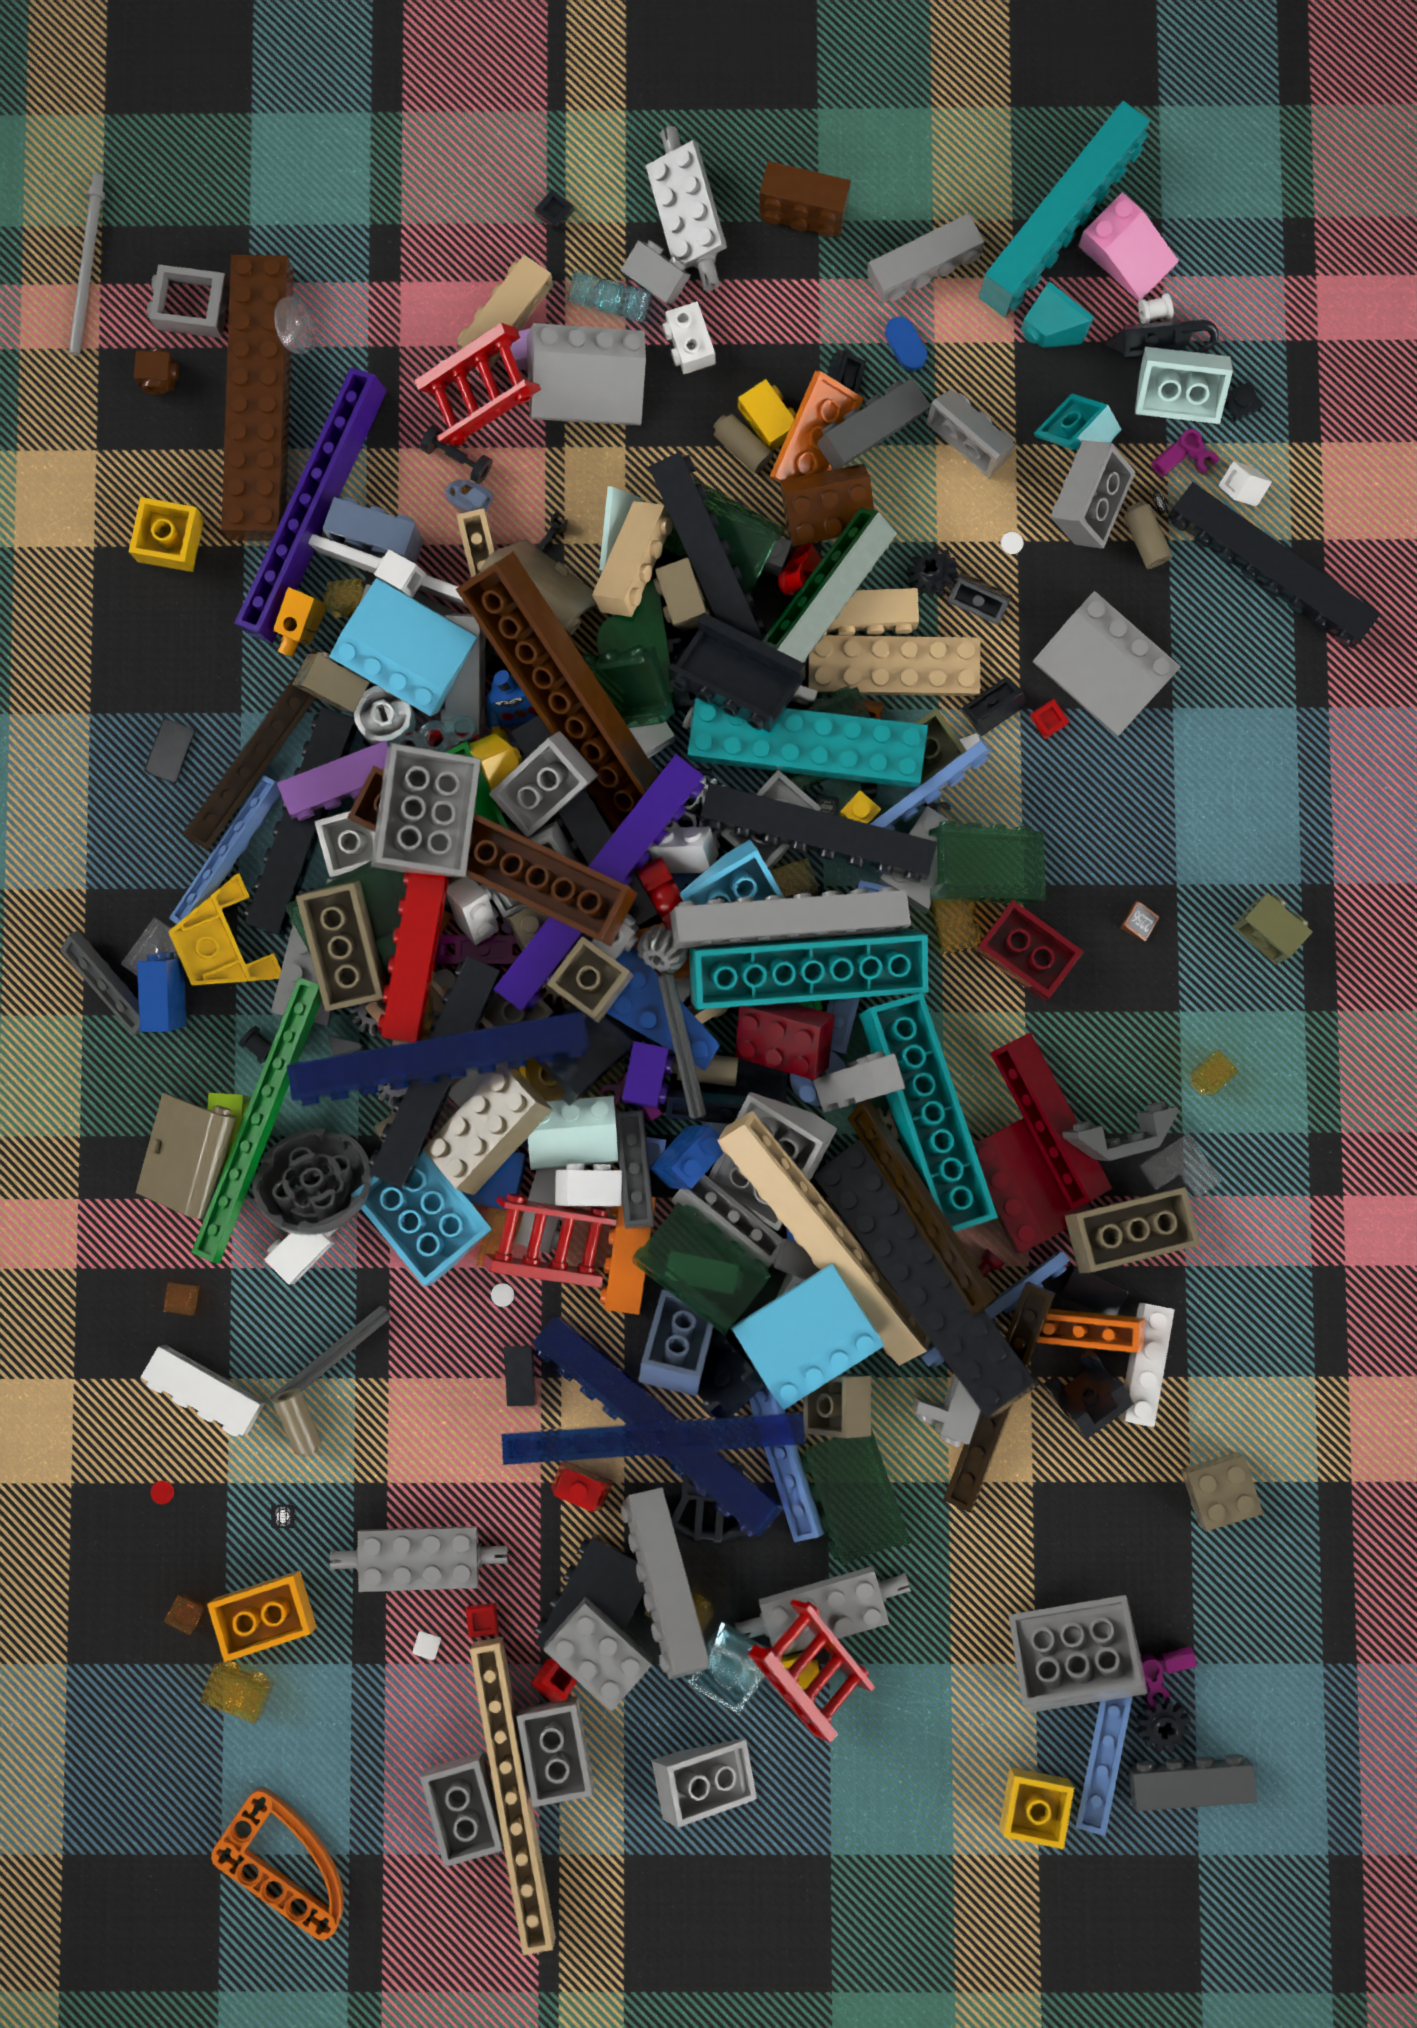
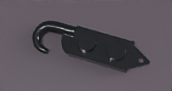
[1105,319,1219,357]

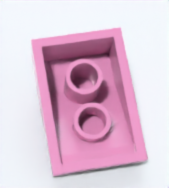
[1078,192,1179,301]

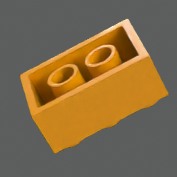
[207,1570,317,1662]

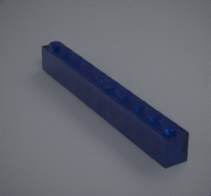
[286,1012,591,1106]
[533,1316,783,1538]
[501,1411,806,1465]

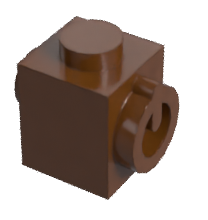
[134,348,180,395]

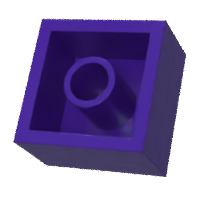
[622,1041,674,1110]

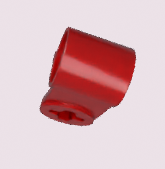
[778,543,822,596]

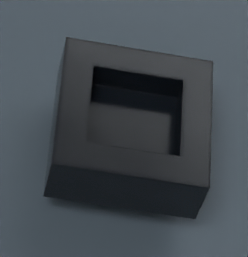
[534,189,574,232]
[1225,382,1262,422]

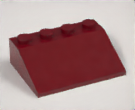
[973,1118,1091,1254]

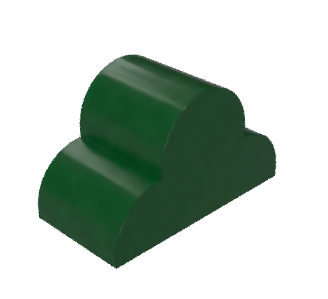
[597,580,676,707]

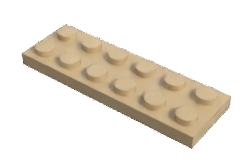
[808,635,980,696]

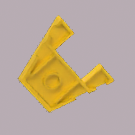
[168,873,281,986]

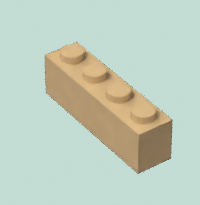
[457,255,553,368]
[592,501,673,617]
[456,508,495,578]
[824,588,919,636]

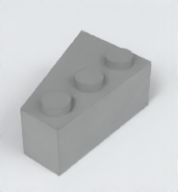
[878,806,952,914]
[813,1051,905,1113]

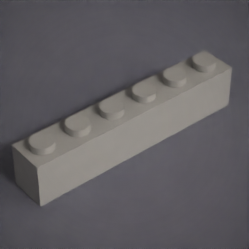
[621,1487,710,1680]

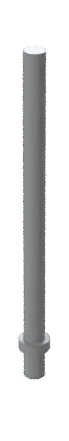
[69,174,105,356]

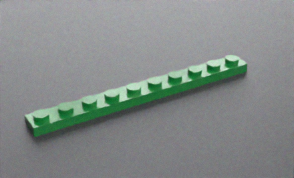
[191,977,322,1264]

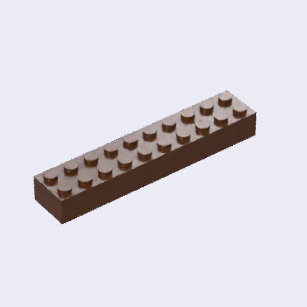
[221,255,294,541]
[456,551,659,831]
[347,765,637,947]

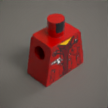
[551,1460,613,1512]

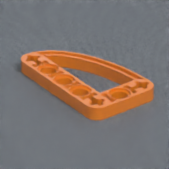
[211,1788,344,1940]

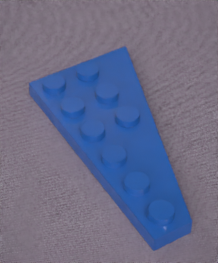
[576,933,720,1071]

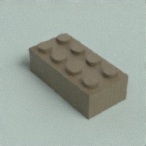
[296,880,386,1012]
[423,1063,553,1195]
[1065,1187,1201,1273]

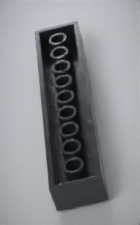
[813,1139,1039,1420]

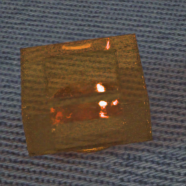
[163,1282,199,1315]
[164,1593,206,1636]

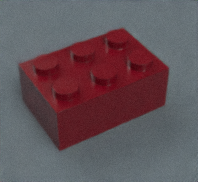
[975,900,1084,1002]
[735,1003,835,1080]

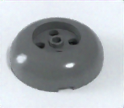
[253,1129,372,1235]

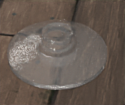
[274,296,315,355]

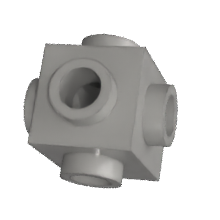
[591,914,639,960]

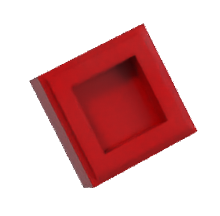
[1029,699,1070,739]
[466,1603,499,1638]

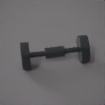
[420,425,493,484]

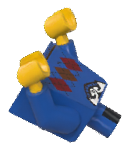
[485,670,538,740]

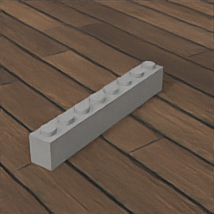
[670,887,911,949]

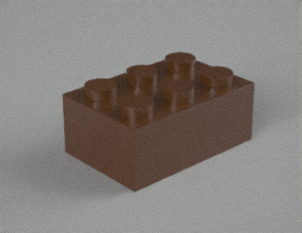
[759,161,851,238]
[780,463,874,546]

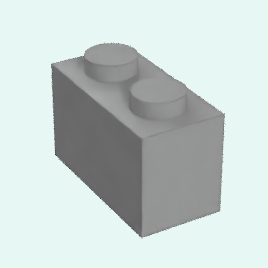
[620,240,691,305]

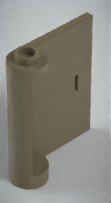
[480,539,598,635]
[136,1093,236,1219]

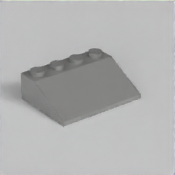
[526,323,646,426]
[1033,591,1181,737]
[371,743,481,877]
[708,1092,837,1231]
[1009,1595,1148,1713]

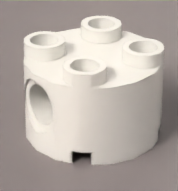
[354,686,416,747]

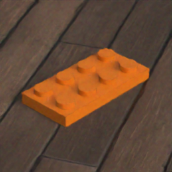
[769,371,864,483]

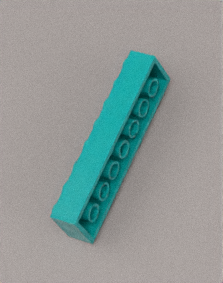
[979,101,1150,318]
[687,698,928,788]
[689,929,928,1009]
[859,993,998,1232]

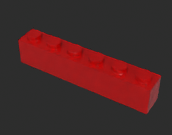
[378,872,450,1045]

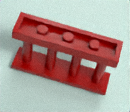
[414,323,541,446]
[482,1193,617,1288]
[747,1599,875,1743]

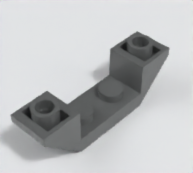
[1062,1102,1178,1161]

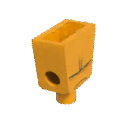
[274,587,328,658]

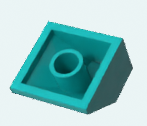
[1020,281,1094,347]
[1034,394,1122,450]

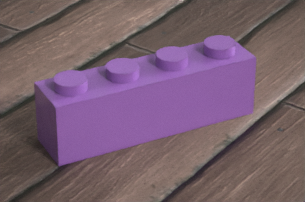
[276,740,388,821]

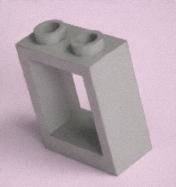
[147,265,230,338]

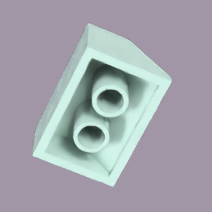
[1135,347,1233,424]
[599,486,644,576]
[528,1096,618,1170]

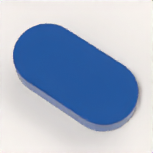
[885,317,927,371]

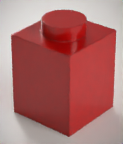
[530,1658,578,1703]

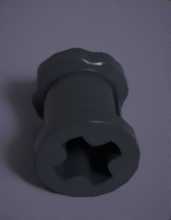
[239,1026,273,1064]

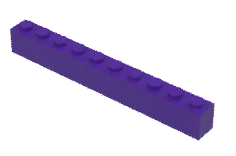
[235,367,387,644]
[494,754,705,1011]

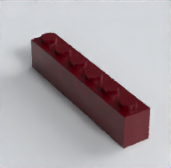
[990,1032,1113,1209]

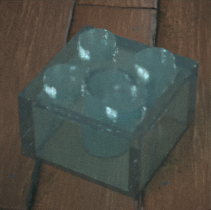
[687,1622,767,1714]

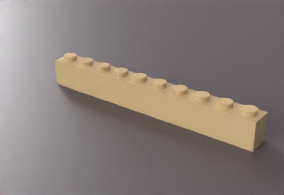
[717,1111,931,1365]
[470,1637,556,1955]

